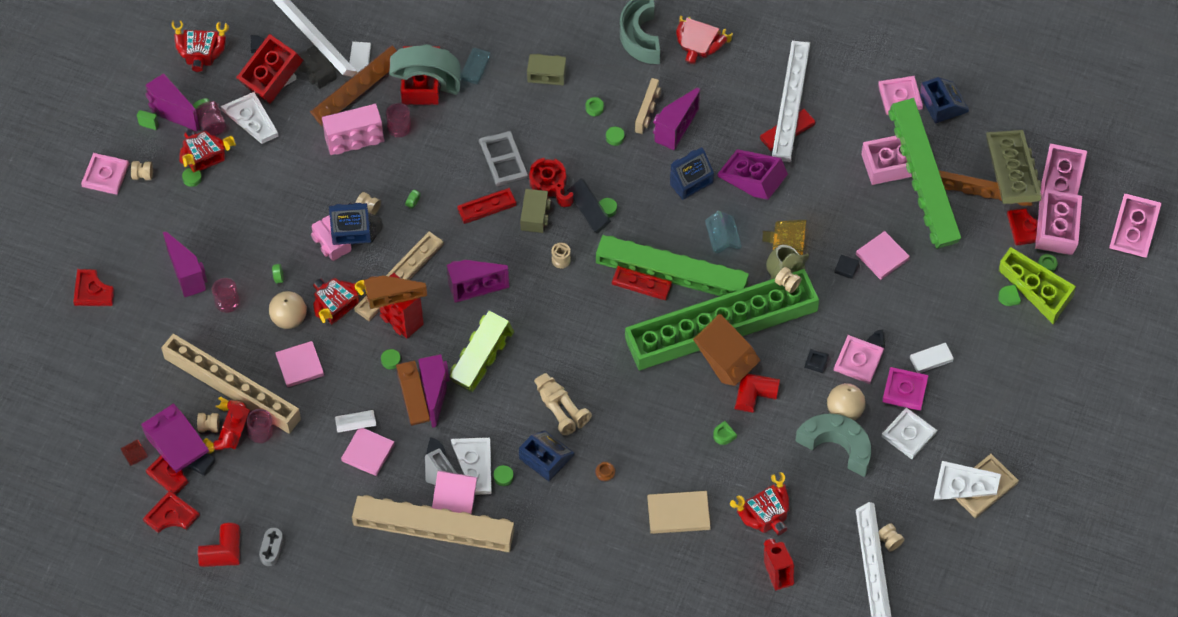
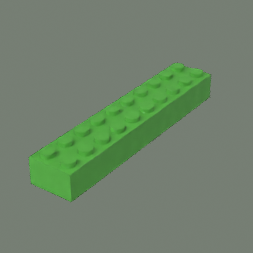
[625,269,819,371]

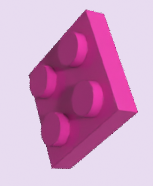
[882,367,928,411]

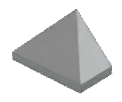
[425,448,457,485]

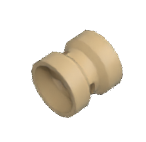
[131,161,153,180]
[356,192,381,217]
[551,243,571,269]
[775,267,802,293]
[197,413,219,433]
[879,523,905,552]

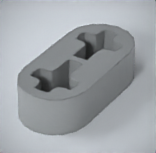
[259,528,283,566]

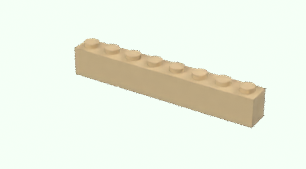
[162,334,301,434]
[352,495,514,552]

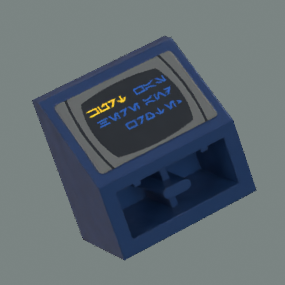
[920,77,969,124]
[670,147,714,200]
[329,203,371,245]
[519,430,575,481]

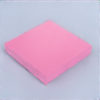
[878,76,923,115]
[81,153,129,195]
[856,231,910,280]
[834,335,884,384]
[275,341,324,388]
[341,428,395,476]
[432,471,478,515]

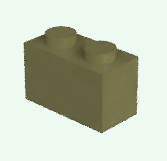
[527,54,566,85]
[520,189,551,233]

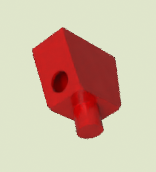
[764,539,794,591]

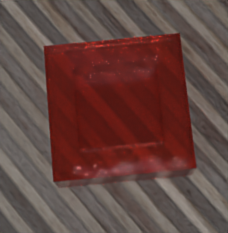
[120,439,148,466]

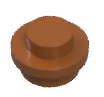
[595,462,615,481]

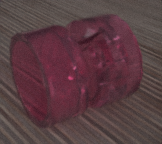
[196,101,226,136]
[386,103,411,137]
[212,278,240,313]
[247,409,273,443]

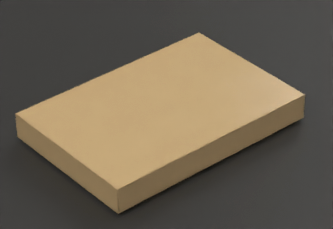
[956,454,1019,518]
[647,491,710,534]

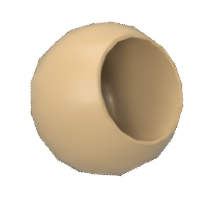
[269,291,307,329]
[827,383,865,420]

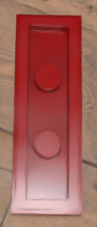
[760,109,816,151]
[457,188,516,224]
[612,266,672,301]

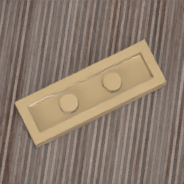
[635,78,661,134]

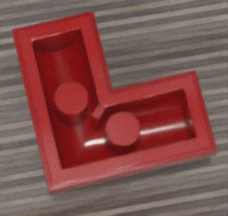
[735,373,780,413]
[198,523,240,567]

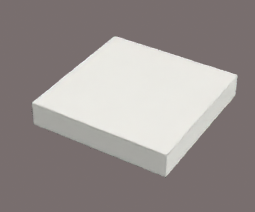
[881,408,937,460]

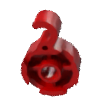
[529,158,573,207]

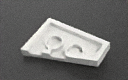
[221,92,278,144]
[451,438,491,495]
[933,461,1001,501]

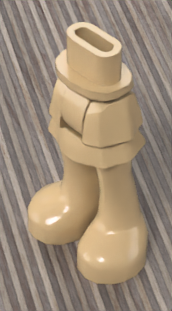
[534,373,592,435]

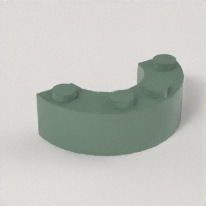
[620,0,660,64]
[389,44,461,95]
[795,414,871,477]

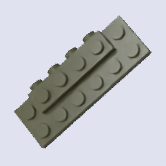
[986,130,1041,204]

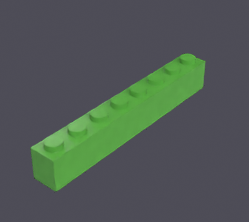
[888,98,961,249]
[596,235,749,296]

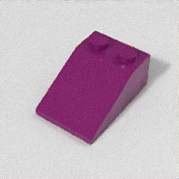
[145,73,200,131]
[653,88,700,150]
[717,149,788,200]
[163,231,208,298]
[446,260,509,303]
[418,354,450,428]
[141,403,209,473]

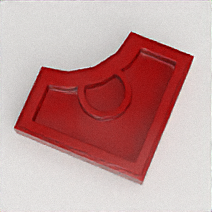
[1007,208,1038,246]
[73,269,114,306]
[145,456,188,495]
[143,491,200,533]

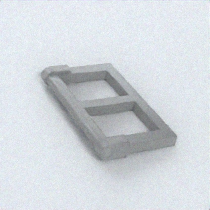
[479,131,528,186]

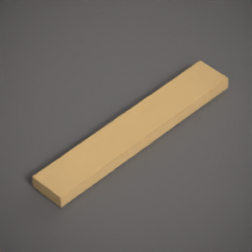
[354,231,444,321]

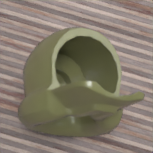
[766,245,809,279]

